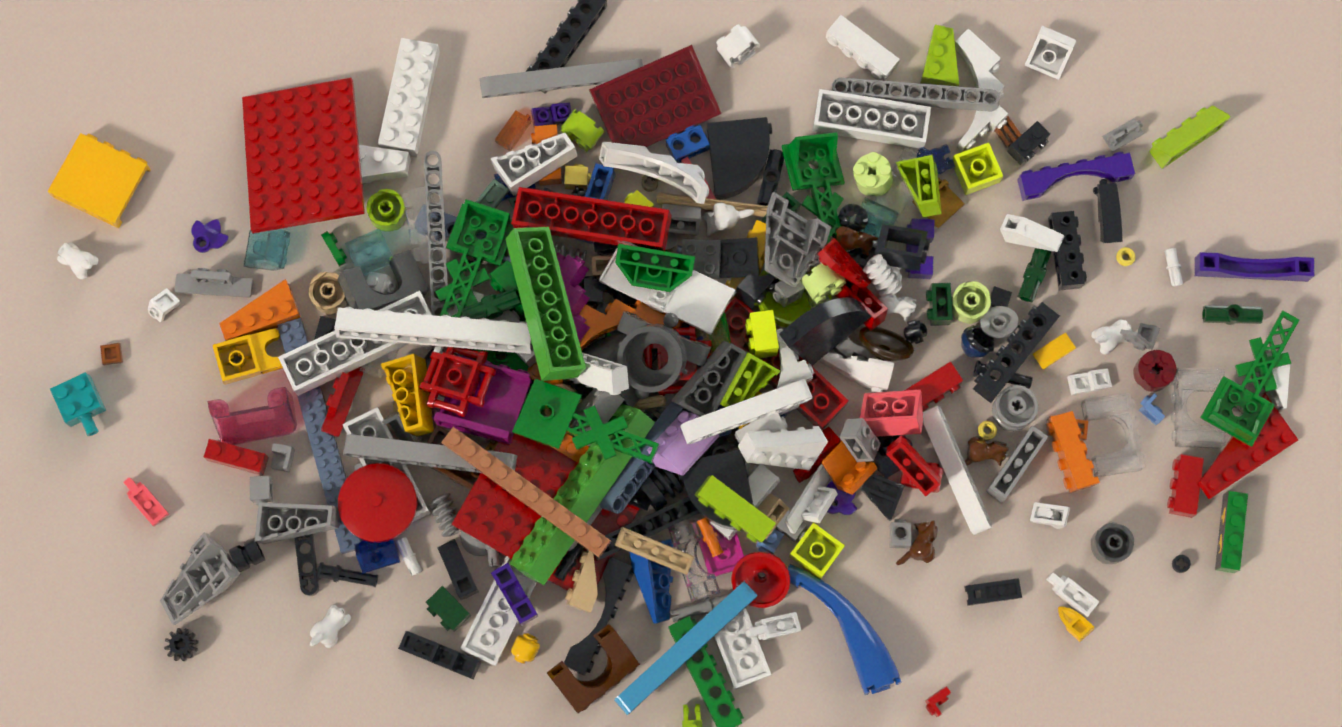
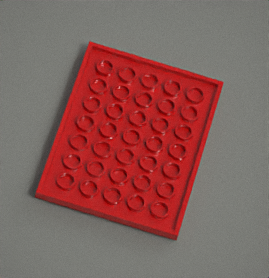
[242,77,365,234]
[451,433,640,591]

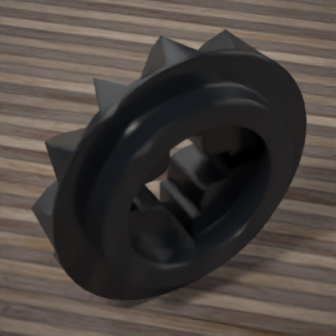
[838,204,868,232]

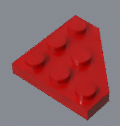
[818,238,871,289]

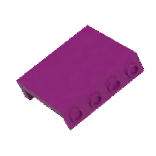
[434,355,532,445]

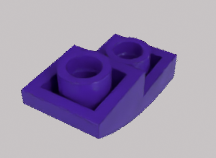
[531,102,572,126]

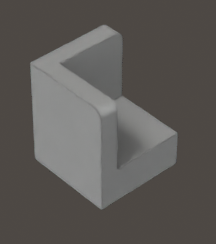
[271,443,295,472]

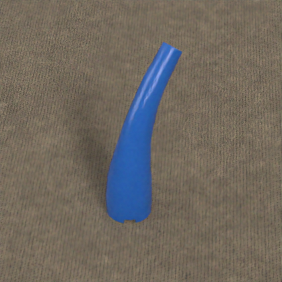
[788,564,902,695]

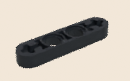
[294,534,319,596]

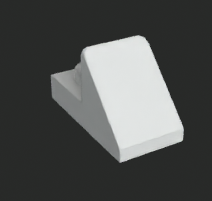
[1030,502,1070,529]

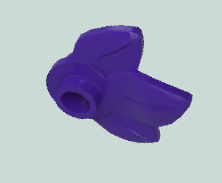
[191,219,228,253]
[826,481,857,515]

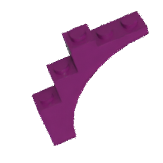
[556,252,590,343]

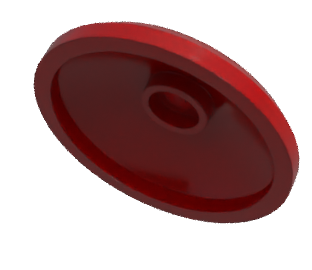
[731,552,790,608]

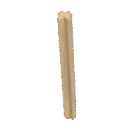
[656,192,768,217]

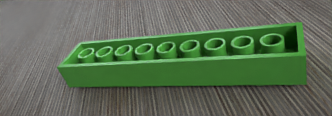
[509,404,655,585]

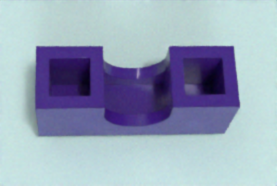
[905,218,935,279]
[491,563,538,626]

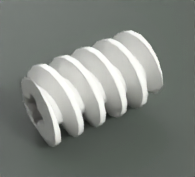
[863,254,902,296]

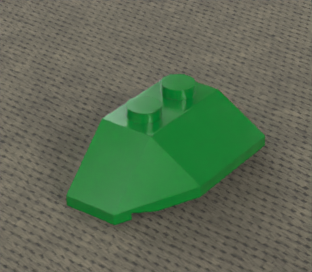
[615,244,695,292]

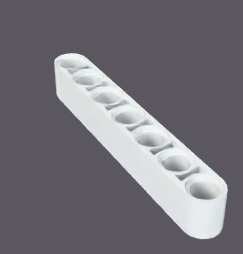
[680,379,813,444]
[923,405,992,535]

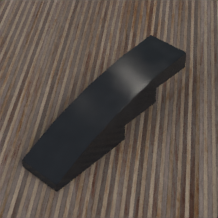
[398,631,481,680]

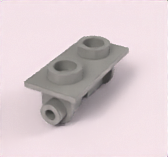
[1102,118,1144,152]

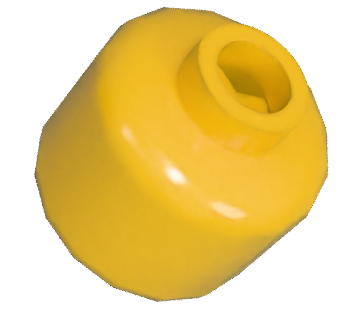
[511,633,540,664]

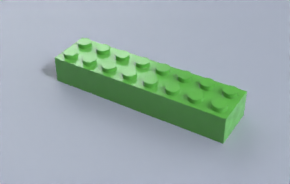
[506,227,586,381]

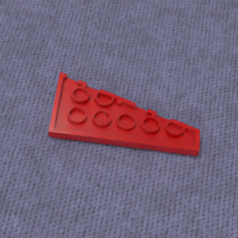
[1198,393,1299,499]

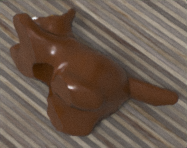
[836,226,878,255]
[964,437,1009,466]
[896,520,938,565]

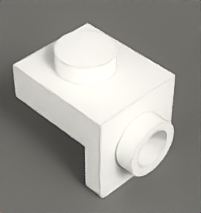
[366,272,397,295]

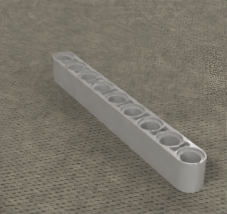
[479,59,643,98]
[832,77,1000,112]
[424,151,449,316]
[343,434,517,473]

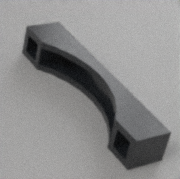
[564,556,634,676]

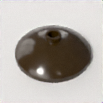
[858,327,914,361]

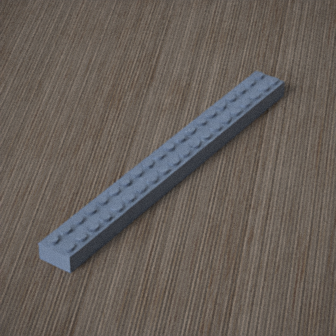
[278,318,366,554]

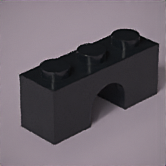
[579,276,637,308]

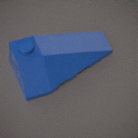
[630,539,673,623]

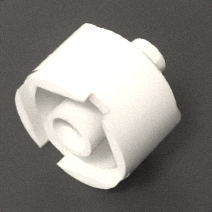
[716,24,760,68]

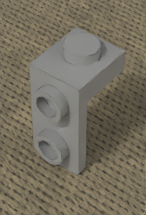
[1120,323,1160,351]

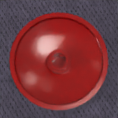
[338,463,417,542]

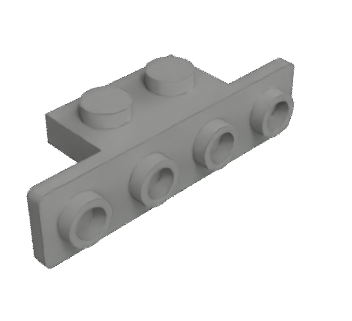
[175,268,253,298]

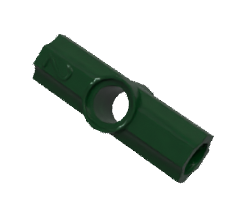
[1017,248,1052,303]
[462,288,522,319]
[1202,304,1263,325]

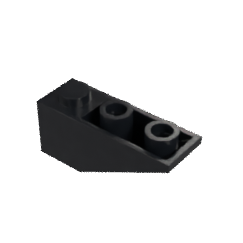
[437,539,479,600]

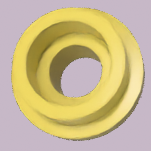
[1116,247,1135,266]
[978,421,997,440]

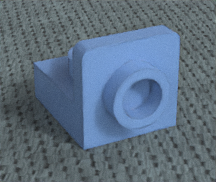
[1138,393,1165,425]
[756,529,784,554]

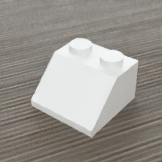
[1024,26,1076,80]

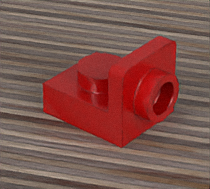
[925,686,951,717]

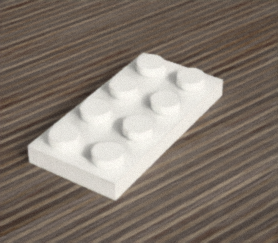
[714,608,772,689]

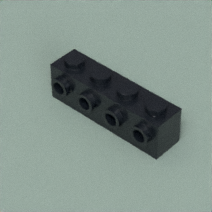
[1048,211,1087,290]

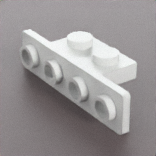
[785,464,838,534]

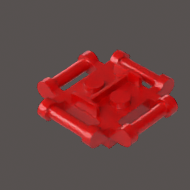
[644,325,712,396]
[419,347,496,417]

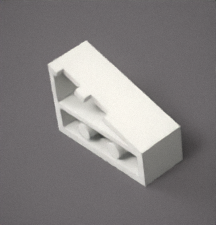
[359,145,411,183]

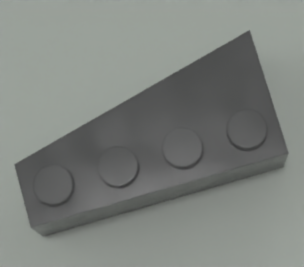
[671,341,747,417]

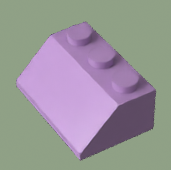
[647,411,719,476]

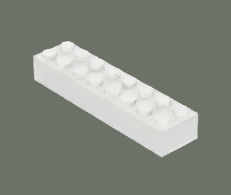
[278,291,431,396]

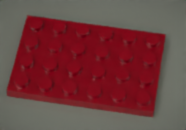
[589,45,722,147]

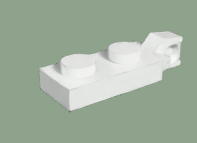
[1046,573,1099,617]
[745,612,802,640]

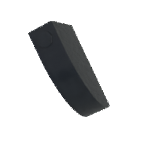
[707,117,772,200]
[779,298,871,366]
[678,450,754,531]

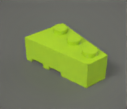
[920,24,959,87]
[720,352,781,407]

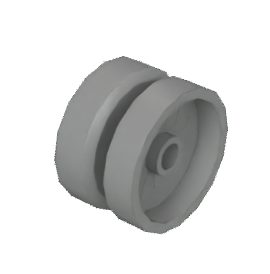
[992,385,1038,432]

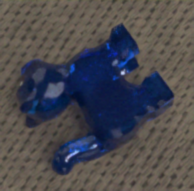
[916,144,955,174]

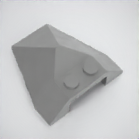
[765,192,831,287]
[160,532,240,625]

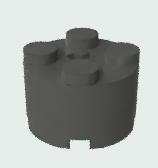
[1091,523,1134,564]

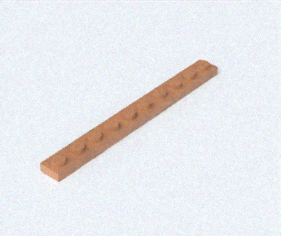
[441,427,611,558]

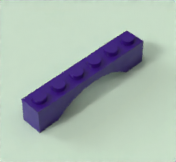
[1017,152,1135,201]
[1194,252,1315,282]

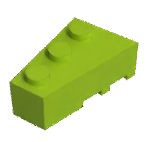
[895,155,942,217]

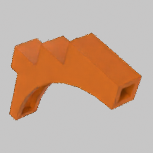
[579,299,683,351]

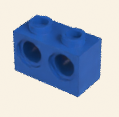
[666,125,710,163]

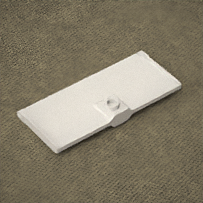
[599,248,736,335]

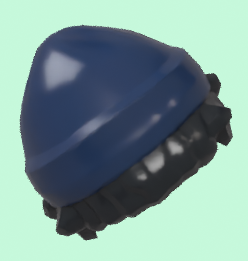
[961,325,995,358]

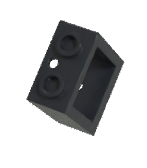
[875,224,930,271]

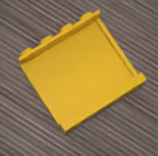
[47,133,151,229]

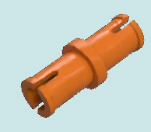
[697,518,724,557]

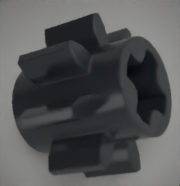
[903,320,927,344]

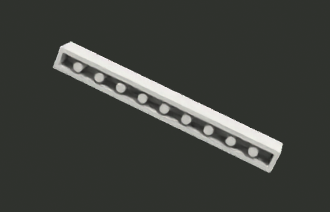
[335,307,532,354]

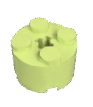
[853,152,893,197]
[801,263,846,304]
[952,281,991,324]

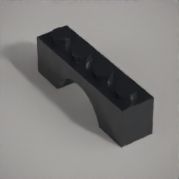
[734,273,780,309]

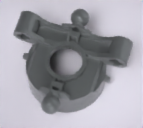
[617,311,711,400]

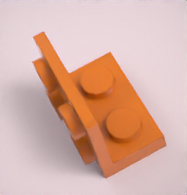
[822,441,877,495]

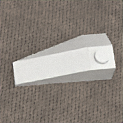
[819,353,894,393]

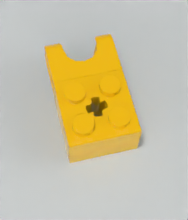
[212,329,283,385]

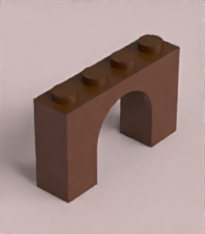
[547,624,640,714]

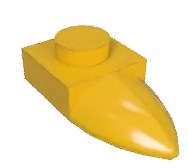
[1058,606,1094,642]

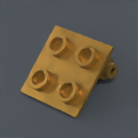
[912,178,965,228]

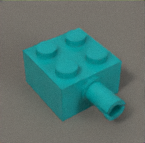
[50,372,106,436]

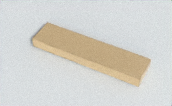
[614,527,694,575]

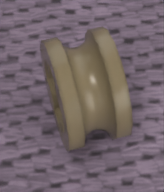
[642,175,658,192]

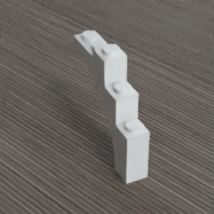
[955,29,1008,152]
[599,142,709,204]
[735,328,814,443]

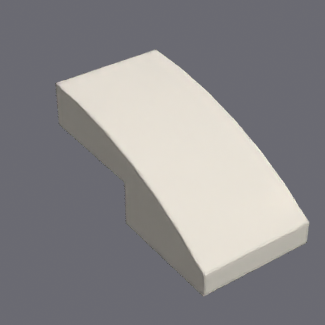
[1067,368,1112,395]

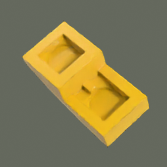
[1033,332,1076,370]

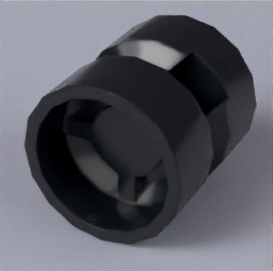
[229,538,265,572]

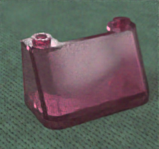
[207,387,297,445]

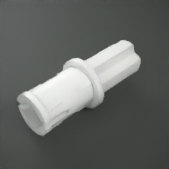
[1164,248,1183,287]
[396,537,422,576]

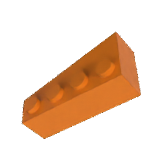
[219,279,302,341]
[1046,411,1100,493]

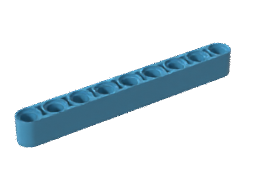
[614,581,758,715]

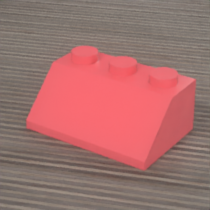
[860,390,923,436]

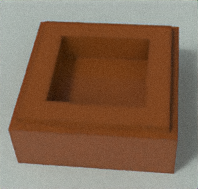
[100,343,123,365]

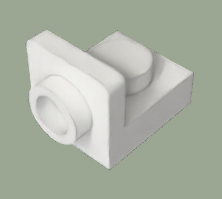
[148,288,180,323]

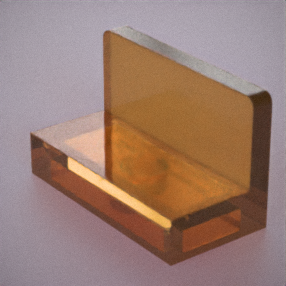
[495,110,531,151]

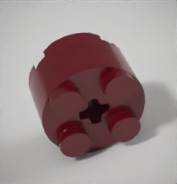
[1133,350,1177,392]

